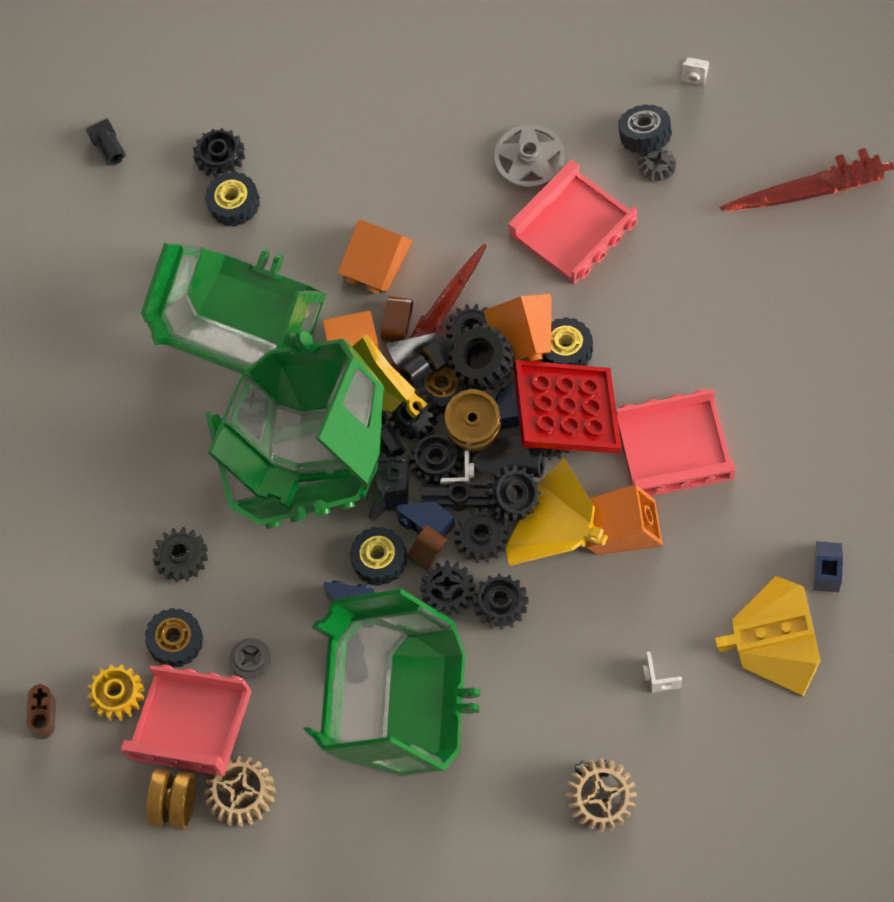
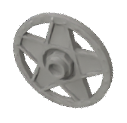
[494,125,565,188]

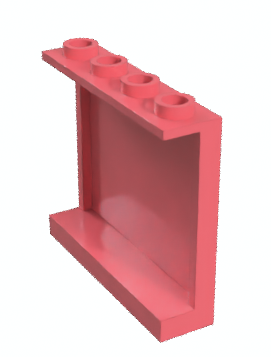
[509,160,638,284]
[616,389,735,496]
[121,665,252,776]

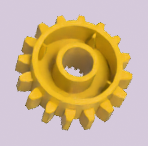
[87,664,145,721]

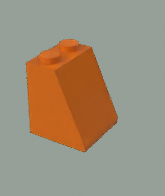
[338,219,413,294]
[484,294,551,370]
[323,310,379,349]
[585,484,663,555]

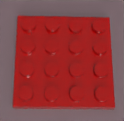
[513,360,622,454]

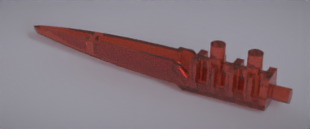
[719,148,894,211]
[391,244,486,376]

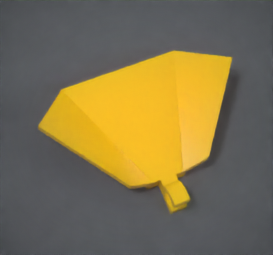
[352,335,427,418]
[506,458,608,566]
[715,576,821,696]

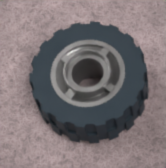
[618,104,672,154]

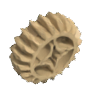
[204,756,276,827]
[565,759,637,831]

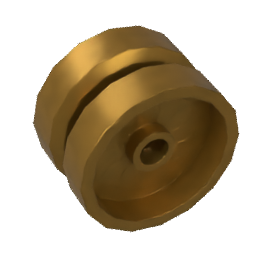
[444,389,501,452]
[146,768,196,831]

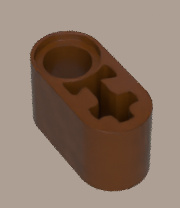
[380,296,413,341]
[406,525,448,571]
[26,684,56,739]

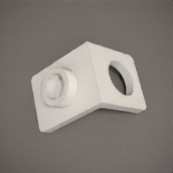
[681,58,709,86]
[440,451,475,485]
[643,652,682,693]

